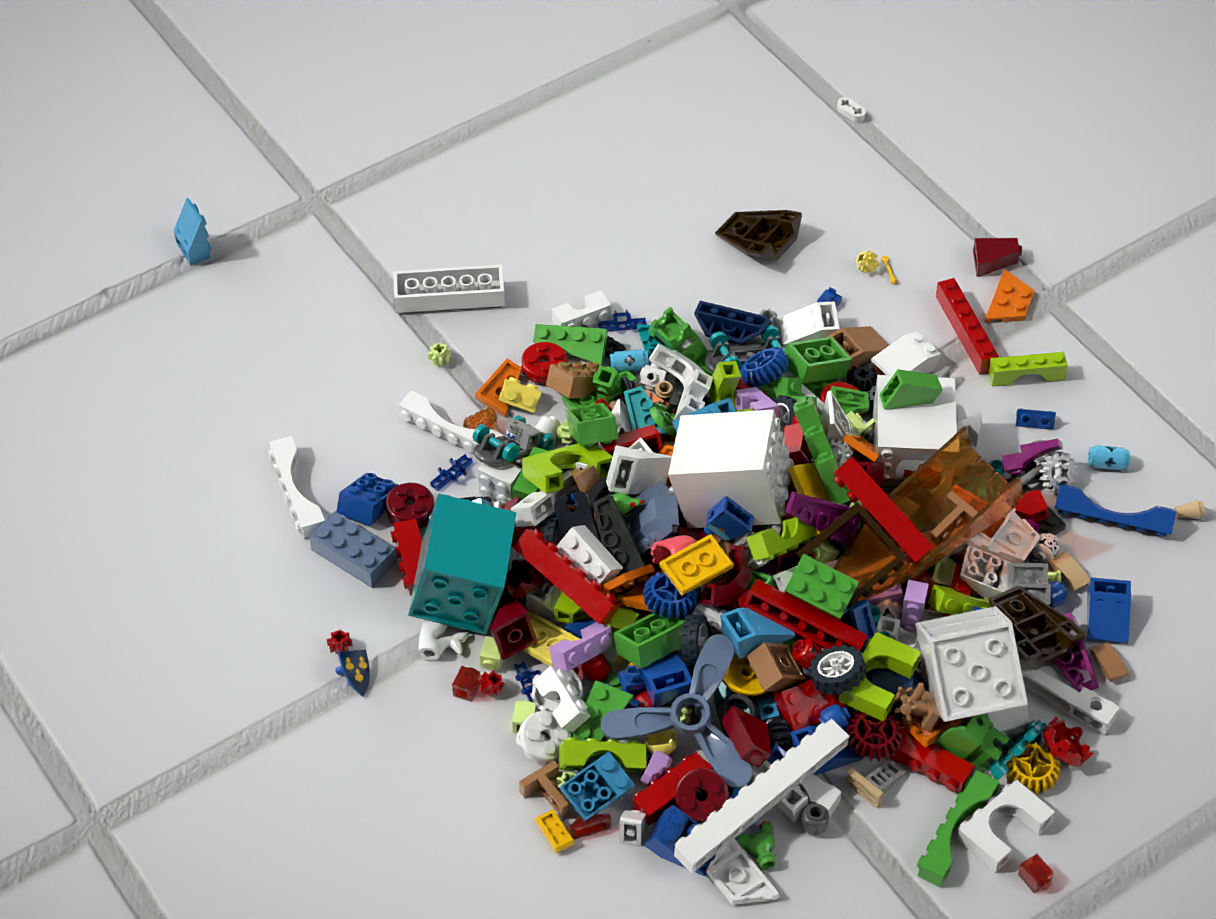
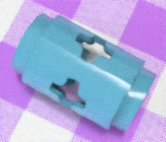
[610,349,649,374]
[1088,445,1130,470]

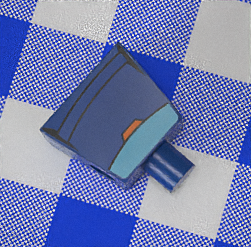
[704,496,754,541]

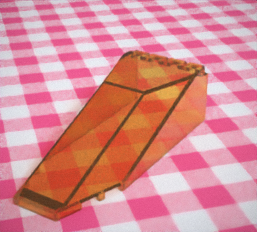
[833,426,1024,602]

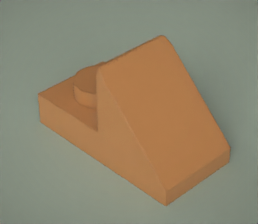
[571,465,601,493]

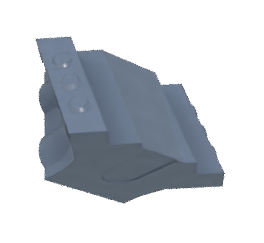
[627,481,679,553]

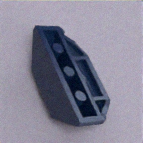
[694,300,770,345]
[865,668,929,698]

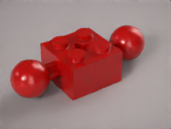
[784,415,813,493]

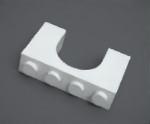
[957,780,1055,873]

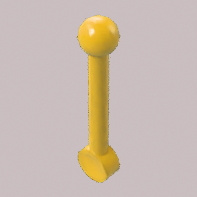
[881,256,897,284]

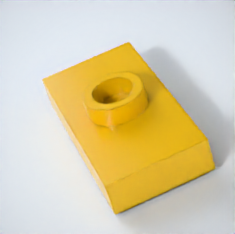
[535,809,574,854]

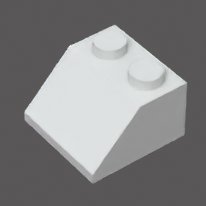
[980,705,1030,744]

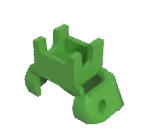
[649,307,708,362]
[935,713,1009,772]

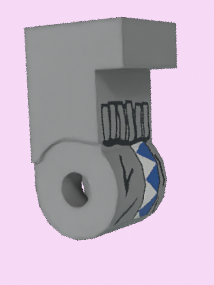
[505,419,542,451]

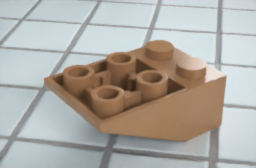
[827,326,889,374]
[546,361,608,398]

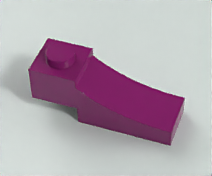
[1002,439,1063,476]

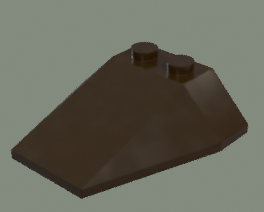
[715,210,802,261]
[988,586,1086,670]

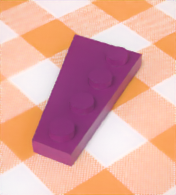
[786,492,860,548]

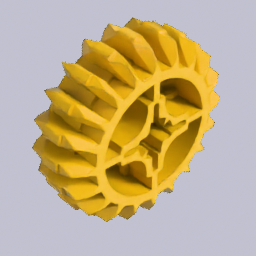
[1005,741,1061,795]

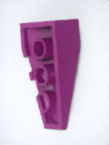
[1054,612,1100,692]

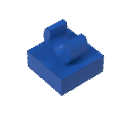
[817,287,842,307]
[618,665,645,692]

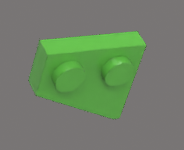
[830,386,869,415]

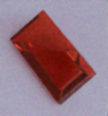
[569,814,611,840]

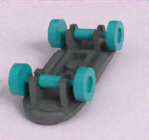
[705,325,786,373]
[472,415,556,465]

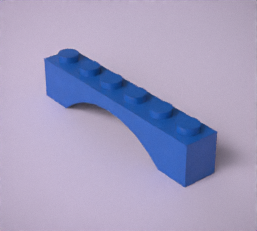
[1055,484,1177,537]

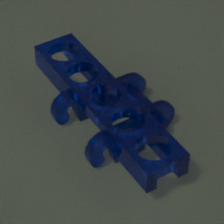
[598,310,647,332]
[430,454,473,491]
[514,661,541,702]

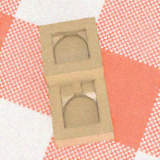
[1049,552,1090,592]

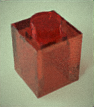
[452,666,481,702]
[1018,854,1054,893]

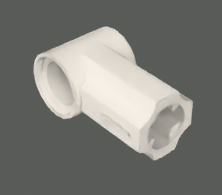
[692,603,727,635]

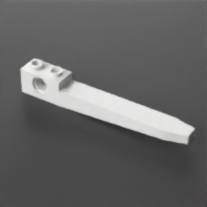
[511,468,579,527]
[1019,658,1120,736]

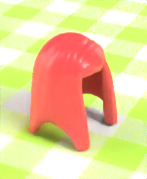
[650,535,697,564]

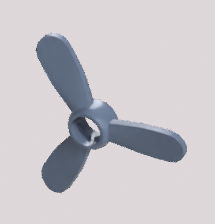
[601,635,753,789]

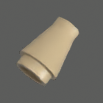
[655,381,674,403]
[1175,500,1205,519]

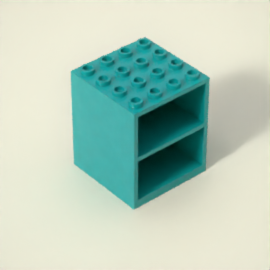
[408,493,516,635]

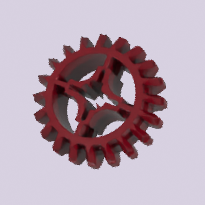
[846,712,903,762]

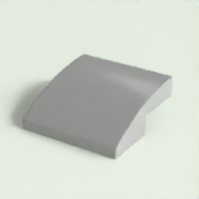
[1007,563,1051,604]

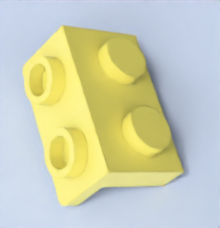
[498,377,541,413]

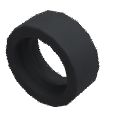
[717,693,759,727]

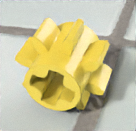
[856,250,879,274]

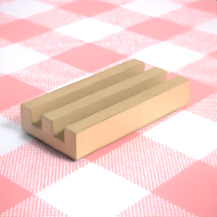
[845,768,883,808]

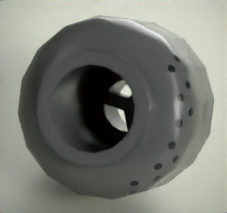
[801,803,830,835]

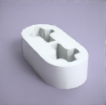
[837,97,866,123]

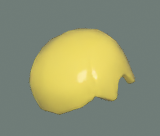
[645,729,677,755]

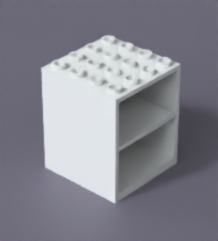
[668,410,793,528]
[915,606,1028,722]

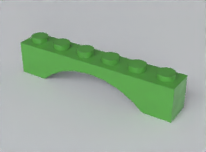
[917,770,999,888]

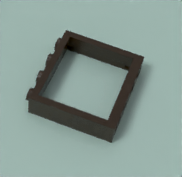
[795,502,906,609]

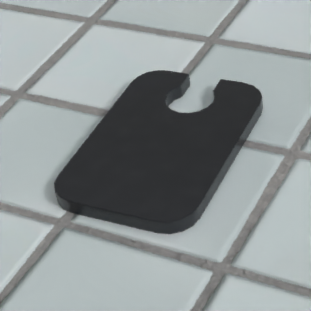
[554,491,601,543]

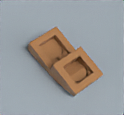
[1090,642,1129,682]

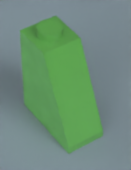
[879,369,942,410]

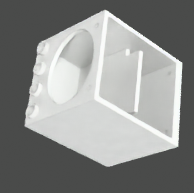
[872,375,957,499]

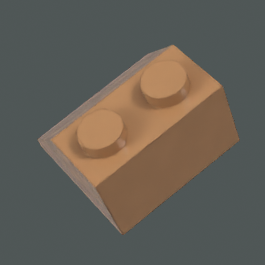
[747,642,805,692]

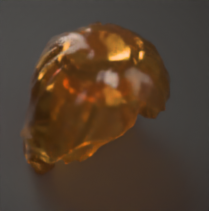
[463,407,497,430]

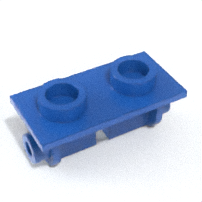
[1015,408,1056,430]

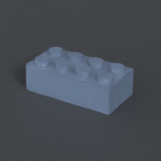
[309,511,397,588]

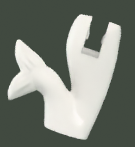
[419,620,469,660]

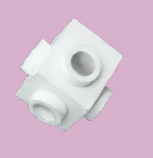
[640,363,670,390]

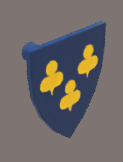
[335,650,370,697]

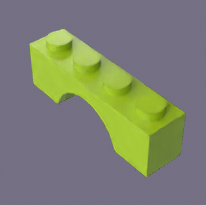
[988,352,1068,387]
[746,516,817,562]
[928,584,991,615]
[554,592,639,638]
[559,737,646,774]

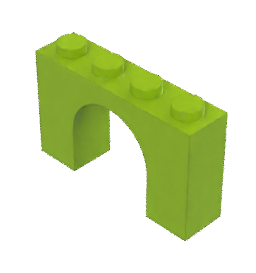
[708,361,753,412]
[522,444,613,494]
[838,632,921,722]

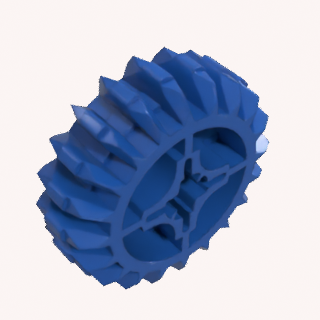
[740,347,790,388]
[643,572,699,619]

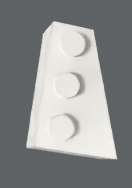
[557,525,623,584]

